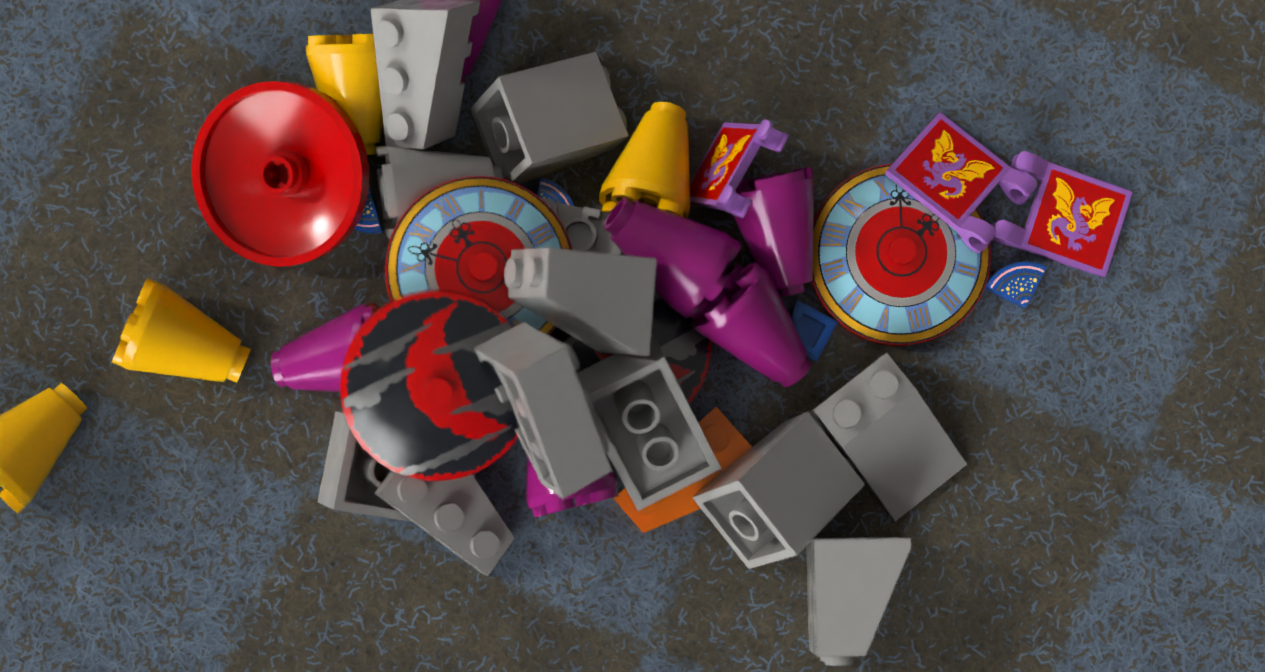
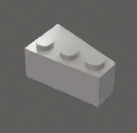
[370,0,480,149]
[474,322,612,499]

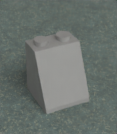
[470,52,629,185]
[504,247,657,356]
[692,412,865,569]
[806,537,911,666]

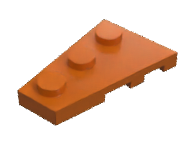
[613,407,752,533]

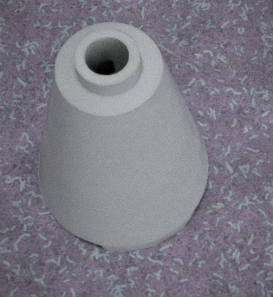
[376,146,503,239]

